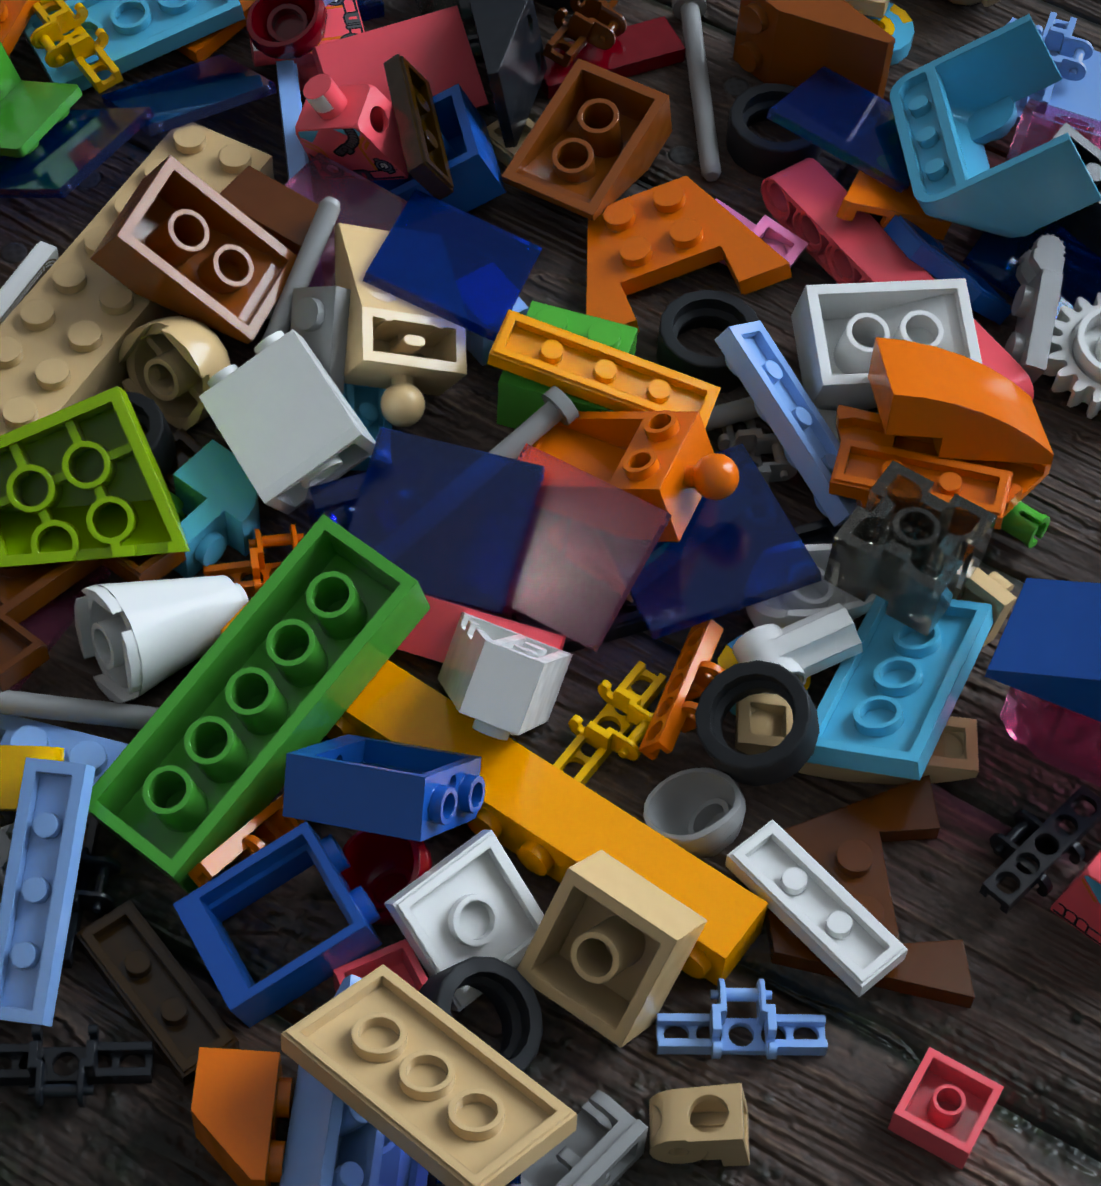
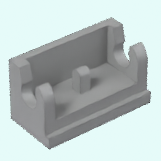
[505,1090,648,1186]

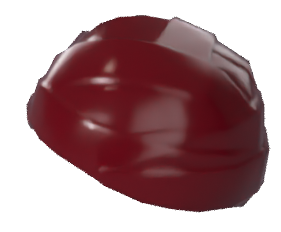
[246,0,328,60]
[341,831,432,926]

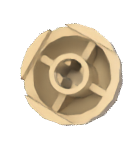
[119,316,231,431]

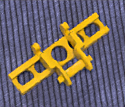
[30,0,123,94]
[553,660,667,785]

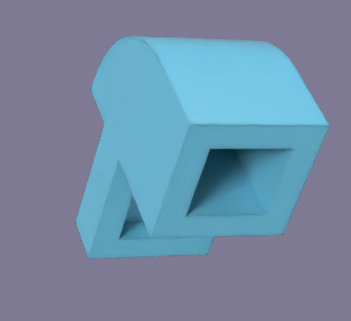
[173,439,260,578]

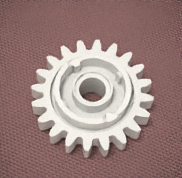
[1043,292,1101,419]

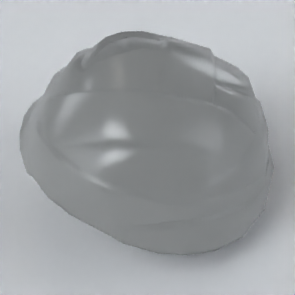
[643,767,746,858]

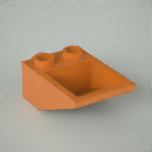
[503,410,739,542]

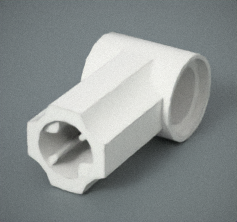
[732,602,863,695]

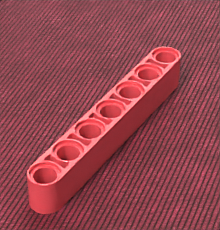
[761,158,1034,401]

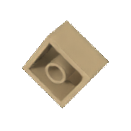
[517,850,708,1048]

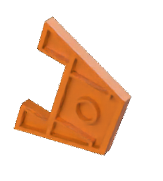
[586,176,792,335]

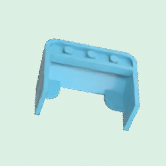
[889,14,1101,238]

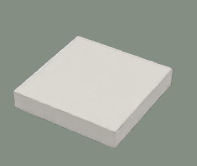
[384,830,544,1012]

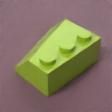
[0,386,190,568]

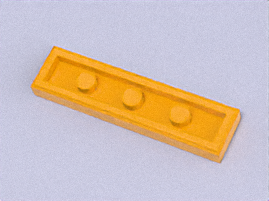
[487,309,721,429]

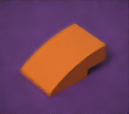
[868,337,1054,465]

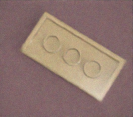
[281,964,577,1186]

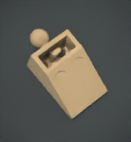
[334,223,467,427]

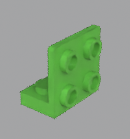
[0,42,83,158]

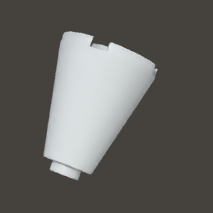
[74,575,249,703]

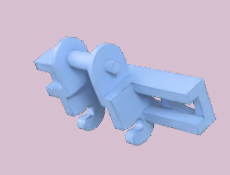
[1019,12,1093,113]
[656,978,828,1059]

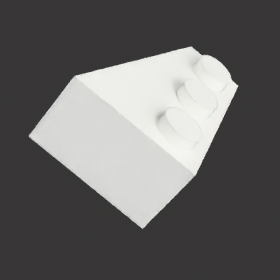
[438,612,573,741]

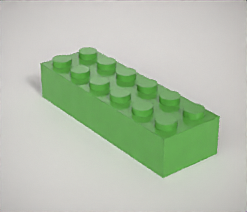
[88,514,430,894]

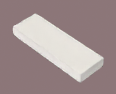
[725,819,908,997]

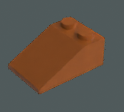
[733,0,895,118]
[501,58,672,221]
[90,155,297,344]

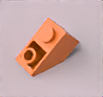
[191,1047,294,1186]

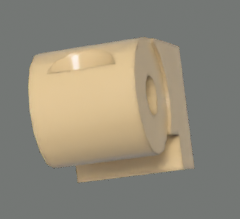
[649,1083,750,1167]

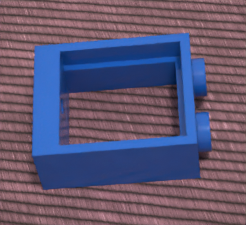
[282,734,485,842]
[173,821,382,1028]

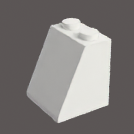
[198,329,381,515]

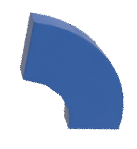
[884,215,1012,325]

